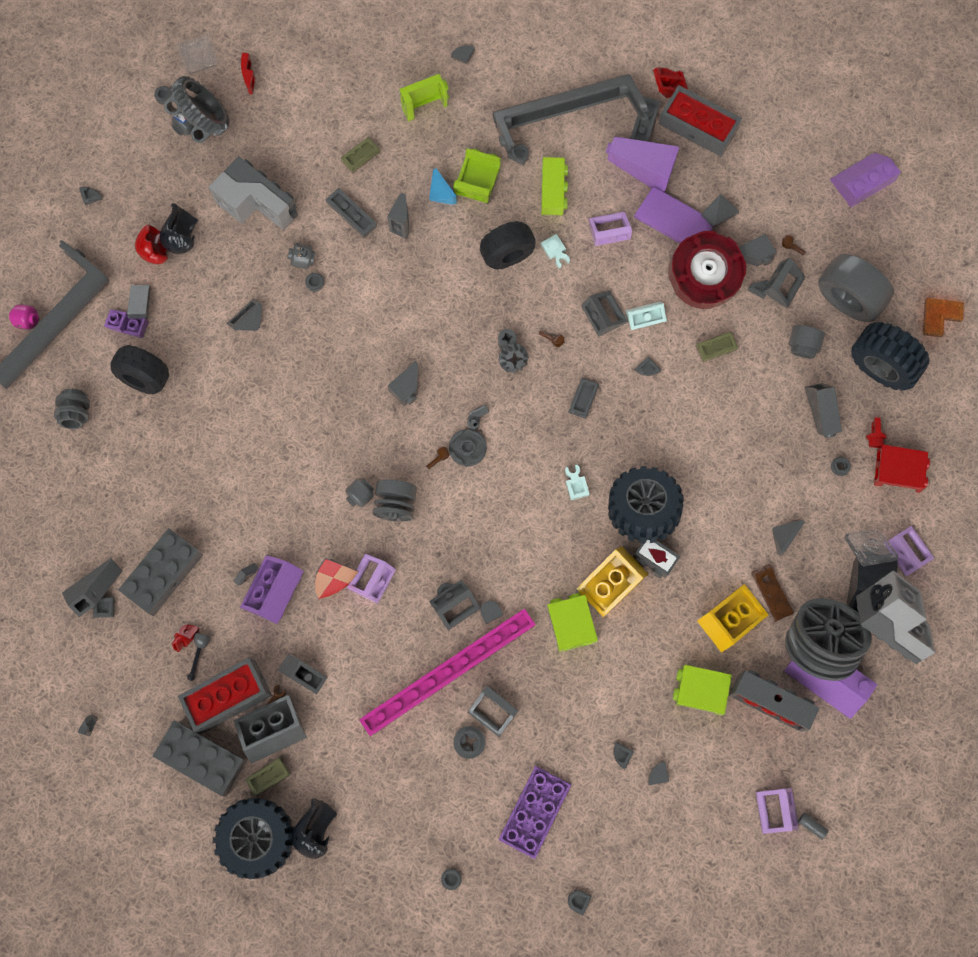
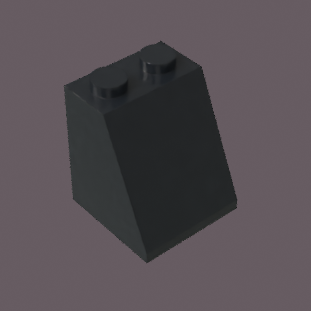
[846,552,898,613]

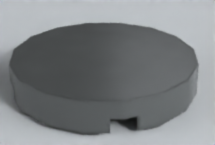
[449,429,487,467]

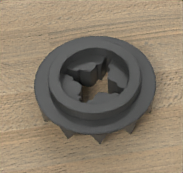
[499,343,529,373]
[453,726,485,759]

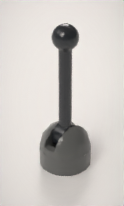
[187,633,211,681]

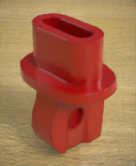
[866,417,887,448]
[172,624,199,652]

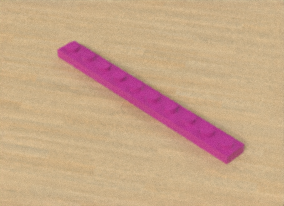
[359,608,535,737]

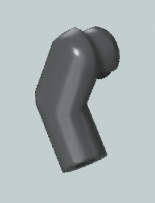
[467,405,489,429]

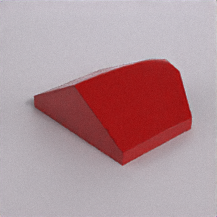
[653,67,688,99]

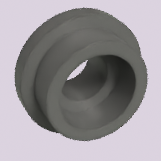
[831,457,851,476]

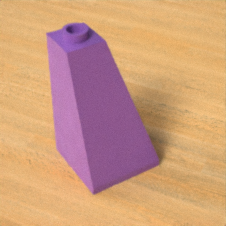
[606,137,679,193]

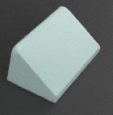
[625,301,667,330]

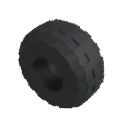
[480,221,536,270]
[110,345,170,395]

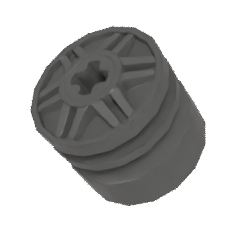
[372,480,417,522]

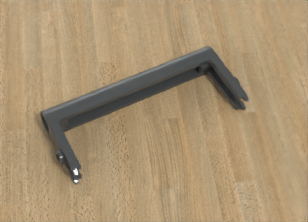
[492,74,649,159]
[0,240,110,389]

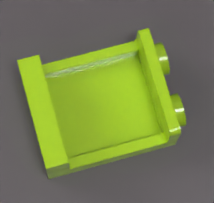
[399,74,449,121]
[453,148,501,203]
[547,593,598,652]
[672,665,732,716]

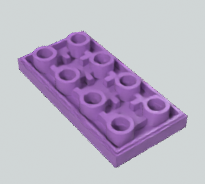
[634,186,713,244]
[499,766,571,859]

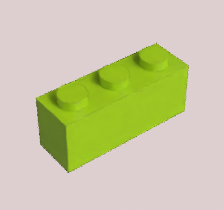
[541,157,568,215]

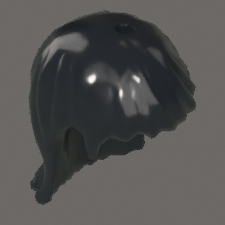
[160,203,198,255]
[291,798,337,859]

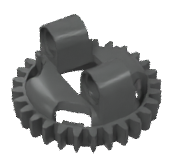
[164,76,230,143]

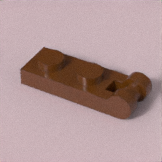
[751,564,794,622]

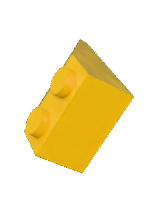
[577,546,649,617]
[697,584,769,652]

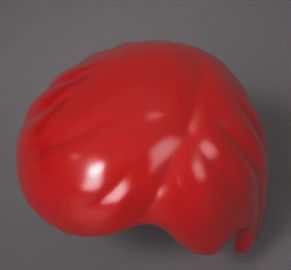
[135,225,168,265]

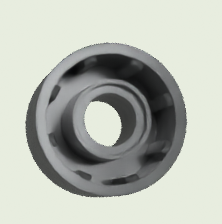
[788,325,825,359]

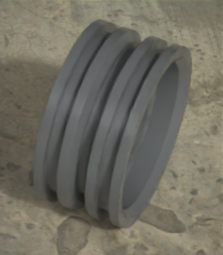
[785,598,872,681]

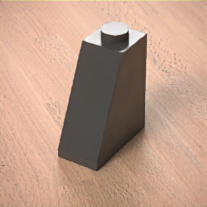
[804,383,842,438]

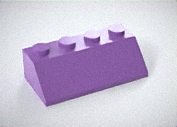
[784,660,878,719]

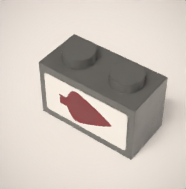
[633,540,680,579]

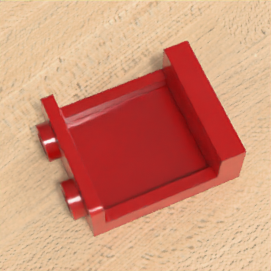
[874,444,930,493]

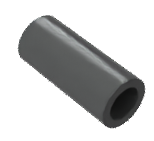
[798,812,829,840]

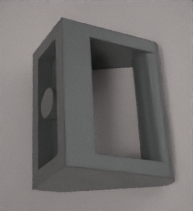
[387,193,409,239]
[763,258,805,308]
[581,291,628,337]
[429,580,481,631]
[467,686,518,737]

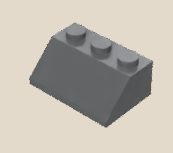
[234,695,307,764]

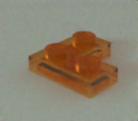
[923,298,964,337]

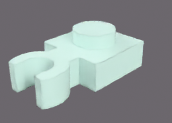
[541,234,570,268]
[565,465,590,501]

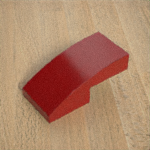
[241,53,256,94]

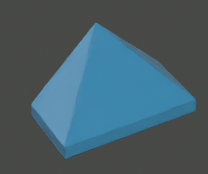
[429,168,457,205]

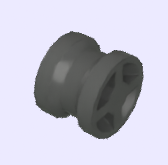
[498,329,517,349]

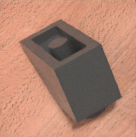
[739,234,777,267]
[388,361,419,406]
[278,653,327,694]

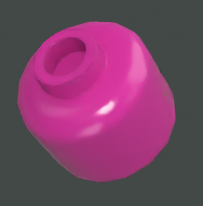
[9,304,39,330]

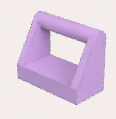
[589,212,632,246]
[883,526,934,576]
[347,554,396,604]
[756,788,799,834]

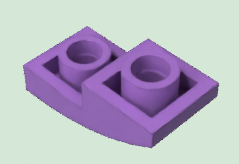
[104,309,149,338]

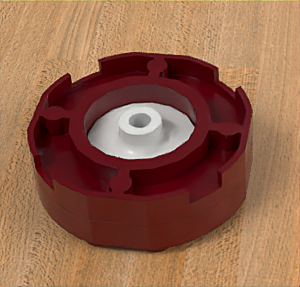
[668,231,746,309]

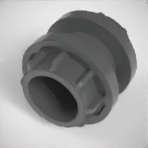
[54,389,90,429]

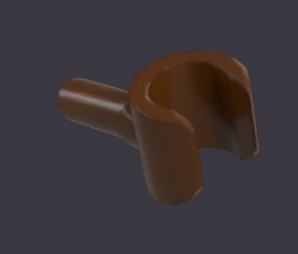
[782,235,806,256]
[539,330,565,347]
[426,447,449,469]
[267,685,286,705]

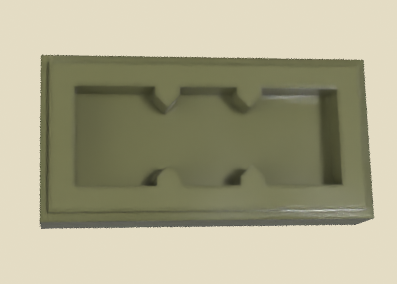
[341,137,380,173]
[696,331,738,362]
[245,757,291,797]

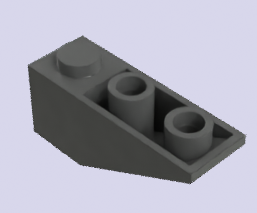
[62,558,122,617]

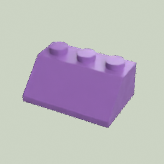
[830,152,901,207]
[240,555,303,624]

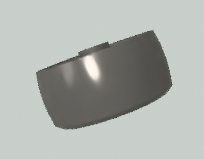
[818,254,894,322]

